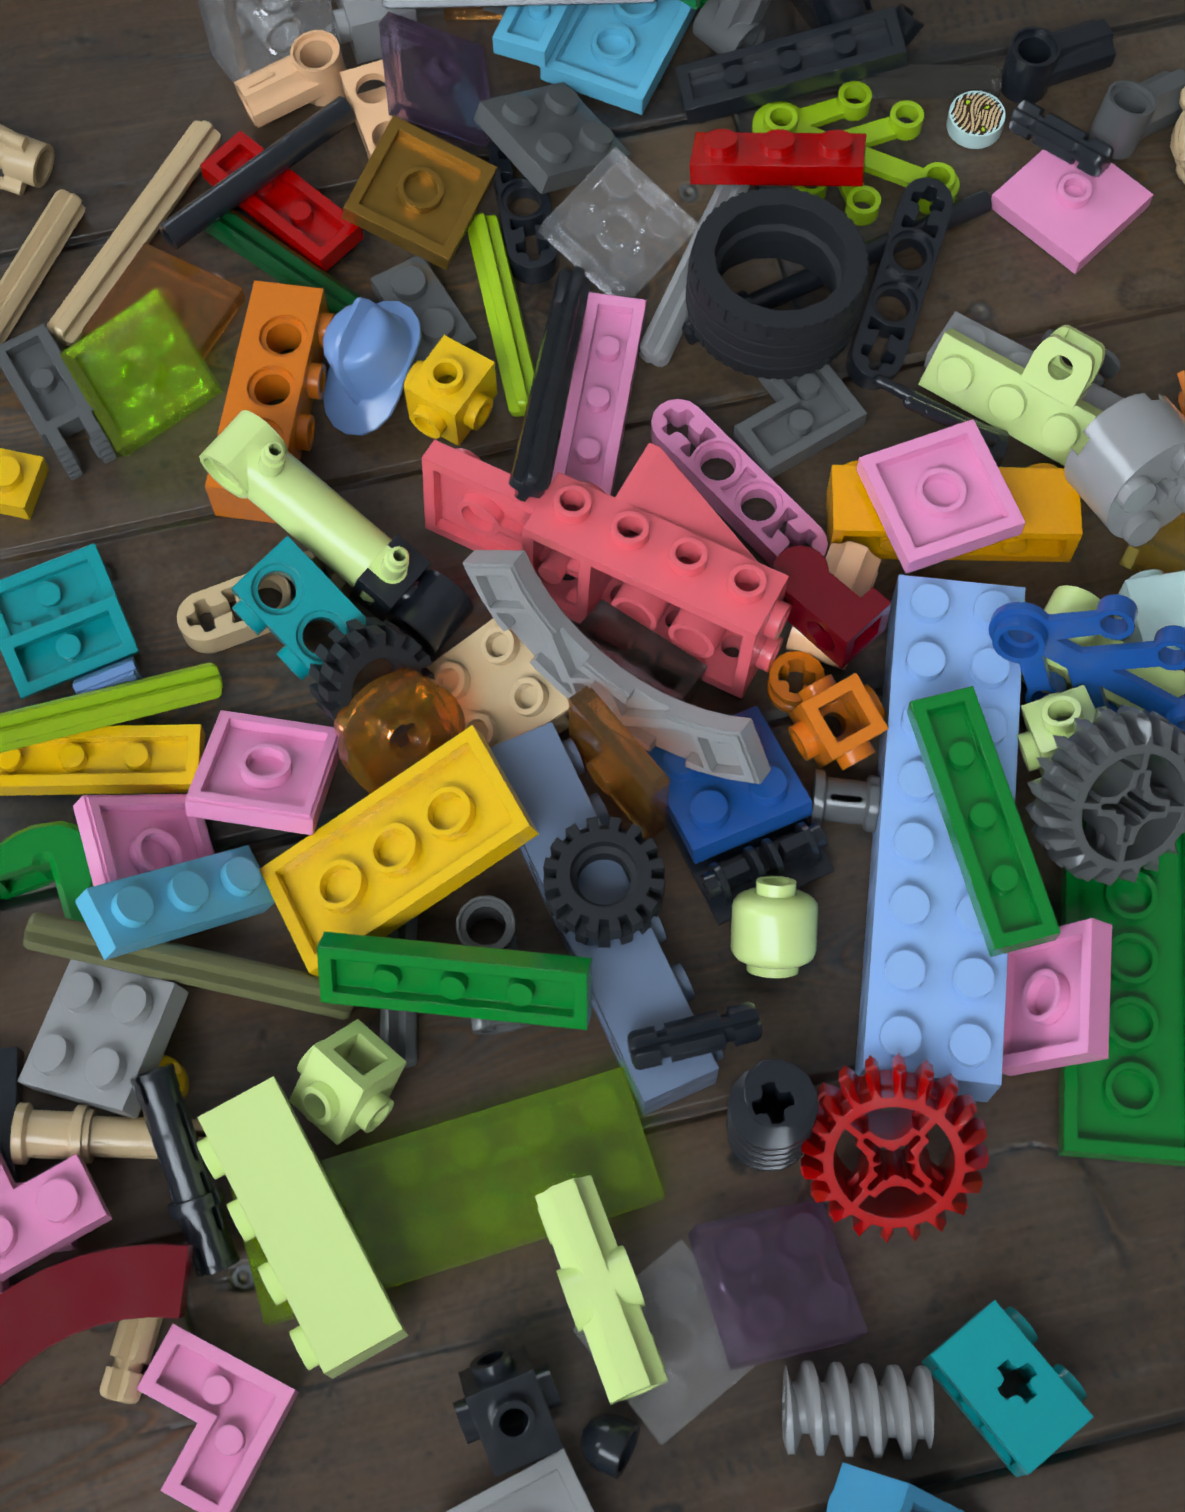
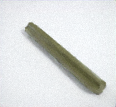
[23,912,354,1020]

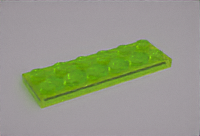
[231,1066,665,1327]

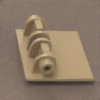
[423,618,573,747]

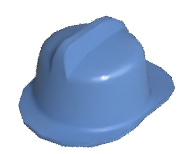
[323,297,421,436]

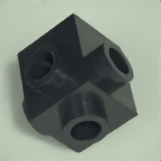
[453,1345,563,1477]

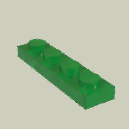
[906,686,1061,957]
[317,931,592,1030]

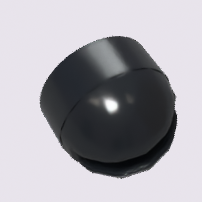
[581,1414,640,1479]

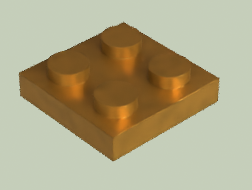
[342,115,497,270]

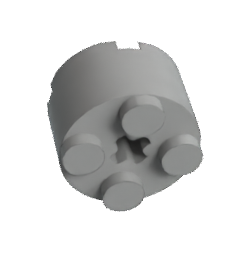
[1064,393,1185,547]

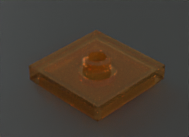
[82,243,246,387]
[569,686,670,841]

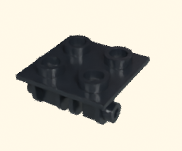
[661,811,834,926]

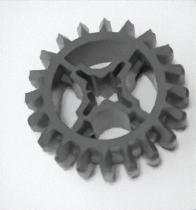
[1025,704,1185,886]

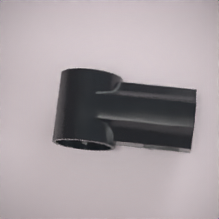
[998,19,1116,104]

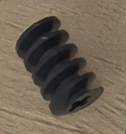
[726,1059,818,1172]

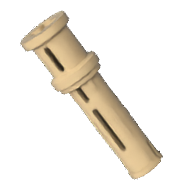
[10,1102,207,1165]

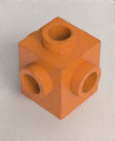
[788,673,889,771]

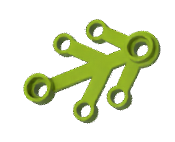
[752,81,960,226]

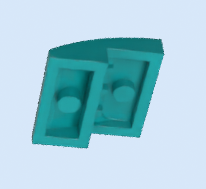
[0,543,140,700]

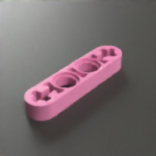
[651,399,828,568]

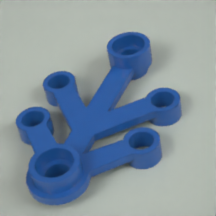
[988,594,1185,732]

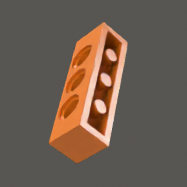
[205,280,336,524]

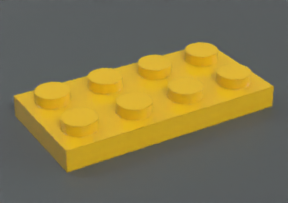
[259,725,539,978]

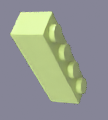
[196,1076,409,1379]

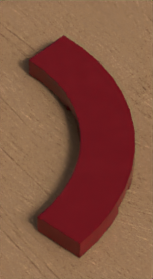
[0,1243,194,1388]

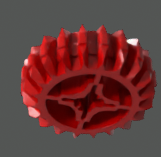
[800,1053,989,1243]

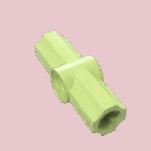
[535,1175,668,1405]

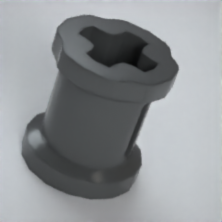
[809,769,881,833]

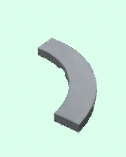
[463,550,771,784]

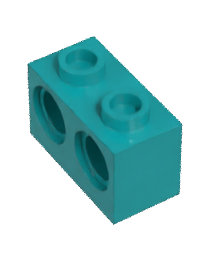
[232,535,366,681]

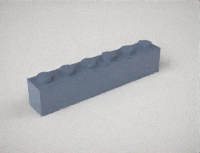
[490,722,724,1116]

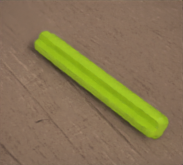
[467,213,535,417]
[0,662,223,753]

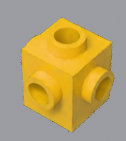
[403,335,498,446]

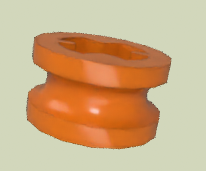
[767,651,825,713]

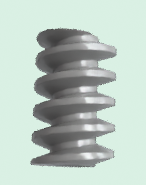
[782,1360,934,1460]

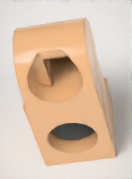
[340,58,408,159]

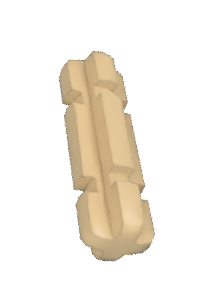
[99,1317,163,1404]

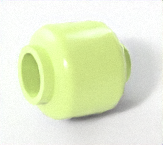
[730,876,819,978]

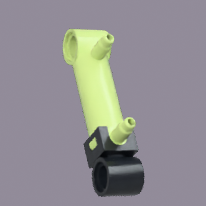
[199,410,474,657]

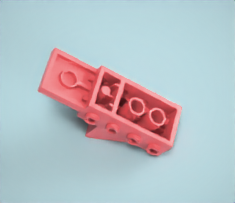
[422,439,792,699]

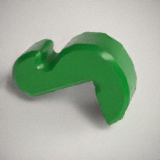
[0,821,93,923]

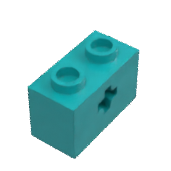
[921,1300,1093,1477]

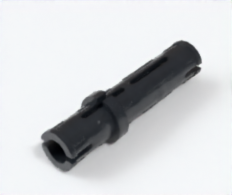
[130,1063,240,1277]

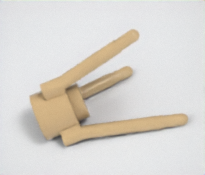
[0,124,55,196]

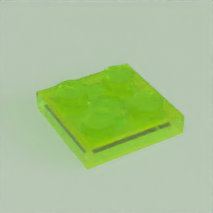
[59,288,223,456]

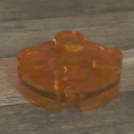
[334,667,466,794]

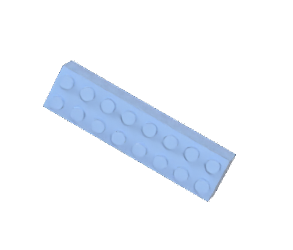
[855,575,1025,1102]

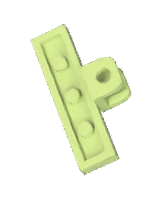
[918,325,1105,466]

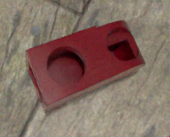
[773,545,892,669]

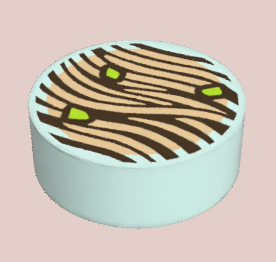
[946,91,1006,149]

